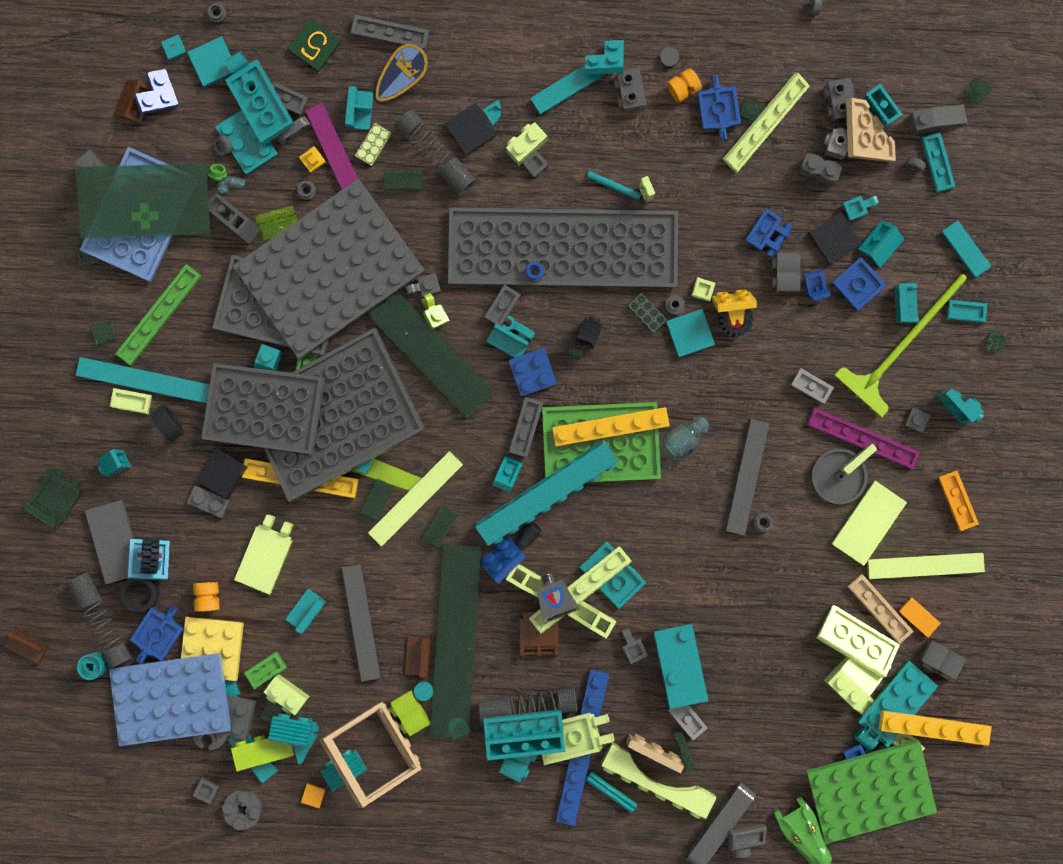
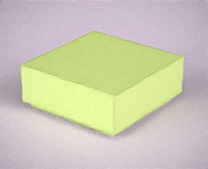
[691,277,715,302]

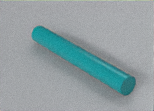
[586,171,641,201]

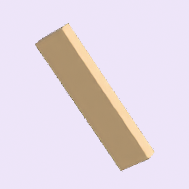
[847,574,914,644]

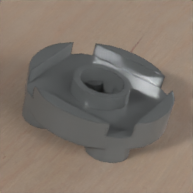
[222,790,262,830]

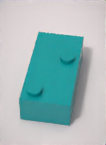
[653,624,708,709]

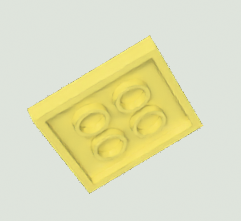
[181,617,244,681]

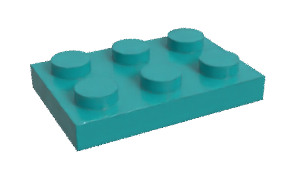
[215,110,279,175]

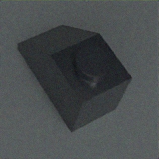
[577,317,603,348]

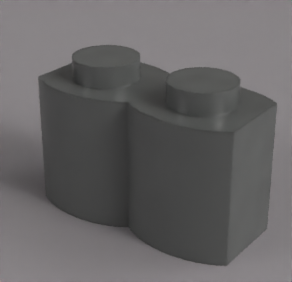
[798,154,842,185]
[771,253,800,293]
[919,639,967,680]

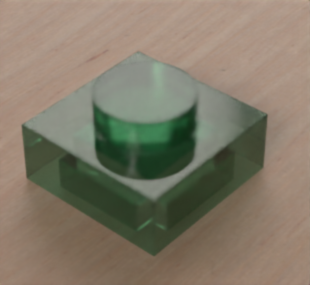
[964,76,992,105]
[740,98,764,123]

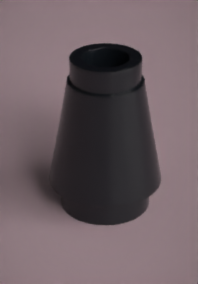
[515,522,542,550]

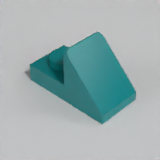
[493,456,523,492]

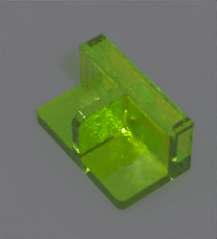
[255,206,298,241]

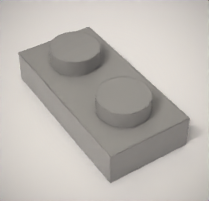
[790,368,834,404]
[668,705,707,740]

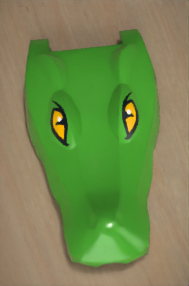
[773,796,832,864]

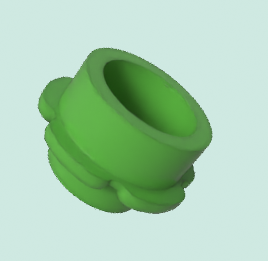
[208,164,227,181]

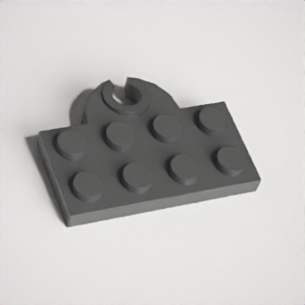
[192,694,256,750]

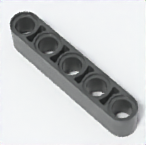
[684,782,756,864]

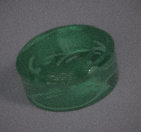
[985,332,1006,351]
[566,348,585,357]

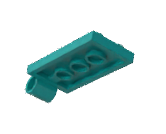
[224,51,295,145]
[854,660,938,751]

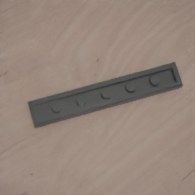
[725,419,770,535]
[342,564,381,682]

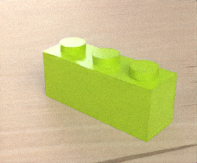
[231,735,294,772]

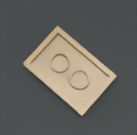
[626,734,684,773]

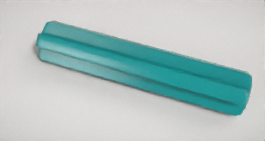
[586,772,637,813]

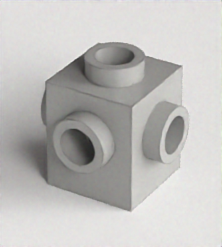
[824,128,848,160]

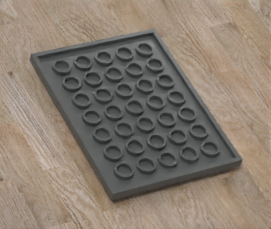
[233,178,425,360]
[264,328,426,502]

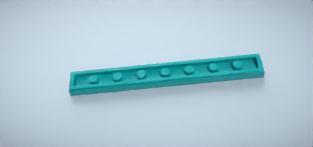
[75,357,210,403]

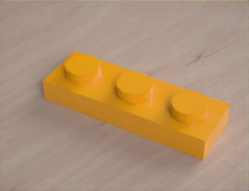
[937,470,979,531]

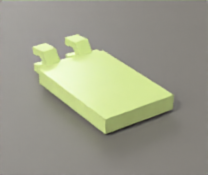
[234,514,294,595]
[542,712,615,765]

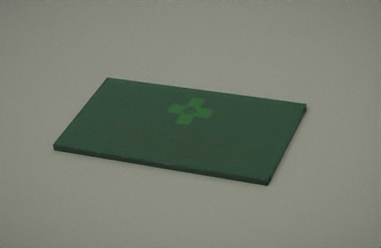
[74,164,211,238]

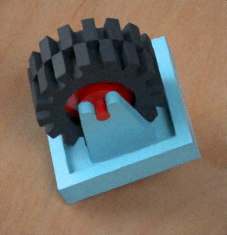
[127,538,170,580]

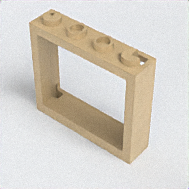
[319,702,421,808]

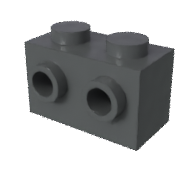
[613,67,647,113]
[823,78,855,123]

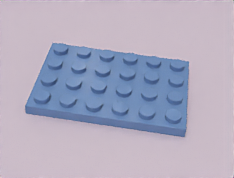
[80,147,199,282]
[109,653,231,746]

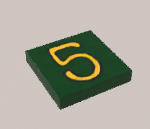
[288,19,341,72]

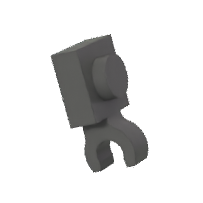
[406,273,441,297]
[621,627,648,664]

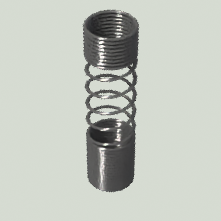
[395,110,476,196]
[66,573,132,669]
[478,687,577,725]

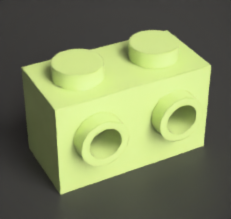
[506,122,547,166]
[264,674,310,715]

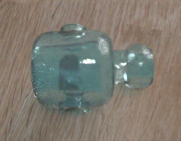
[664,416,710,459]

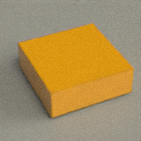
[301,783,326,808]

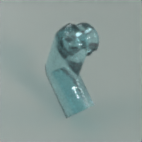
[218,176,245,193]

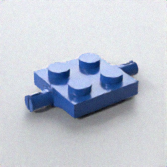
[697,75,741,141]
[130,605,184,664]

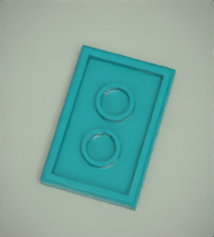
[579,541,646,609]

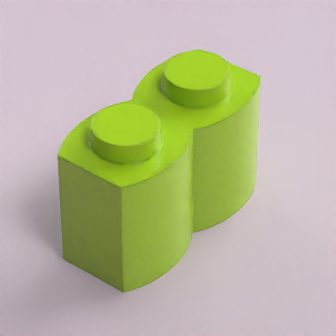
[390,690,431,736]

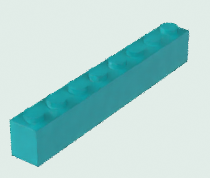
[475,440,618,546]

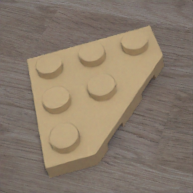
[846,98,896,162]

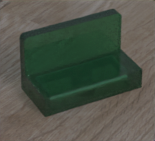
[423,505,459,548]

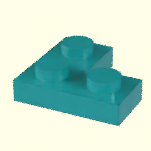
[585,40,624,75]

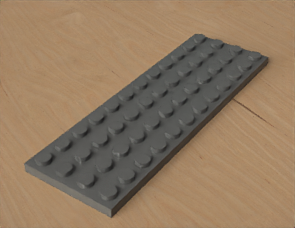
[448,207,678,288]

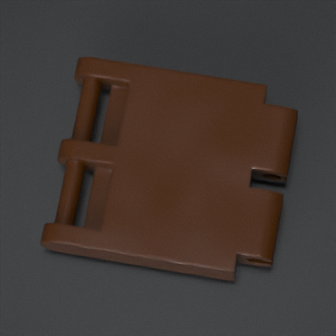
[520,612,559,657]

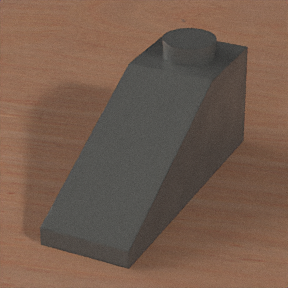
[907,105,968,136]
[204,193,261,244]

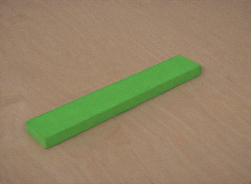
[115,264,202,366]

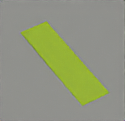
[351,459,422,491]

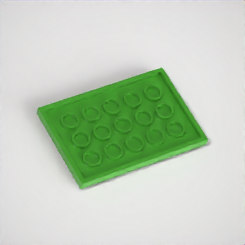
[542,402,661,482]
[806,739,937,844]

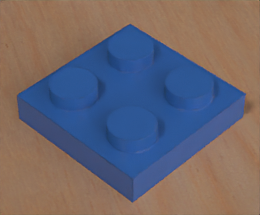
[832,257,887,311]
[508,347,557,396]
[480,536,526,584]

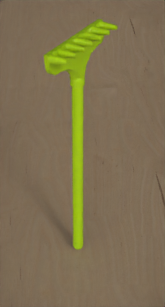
[833,274,967,418]

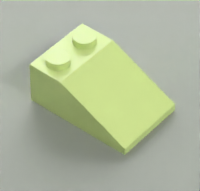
[824,656,891,710]

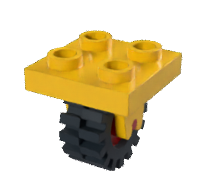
[712,290,757,337]

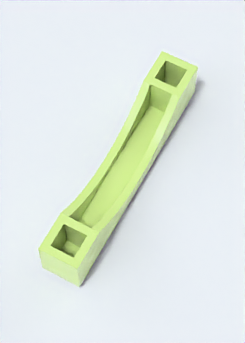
[506,564,616,639]
[601,742,716,819]

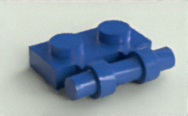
[745,208,793,258]

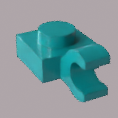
[842,196,879,222]
[502,316,535,341]

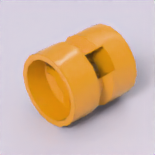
[666,68,702,103]
[193,582,220,611]

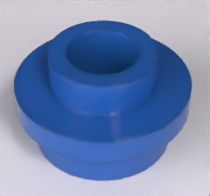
[525,262,544,281]

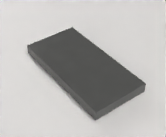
[85,500,134,584]

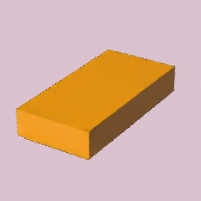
[898,597,941,637]

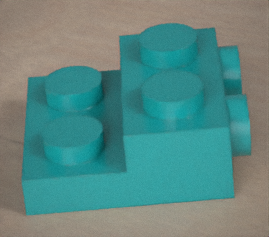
[936,389,984,424]

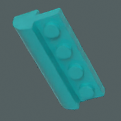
[483,710,566,760]

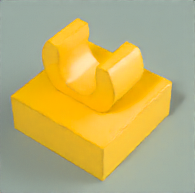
[299,146,326,174]

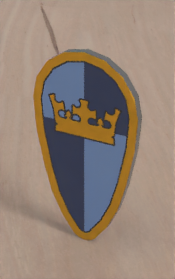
[376,44,428,101]

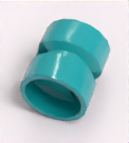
[77,652,109,680]

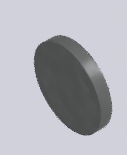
[811,449,868,504]

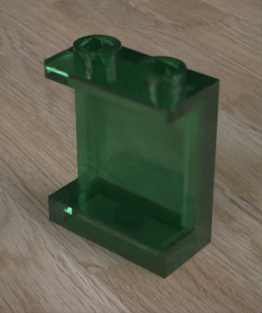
[21,468,84,529]

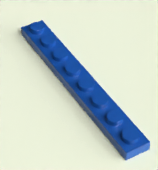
[556,669,609,826]

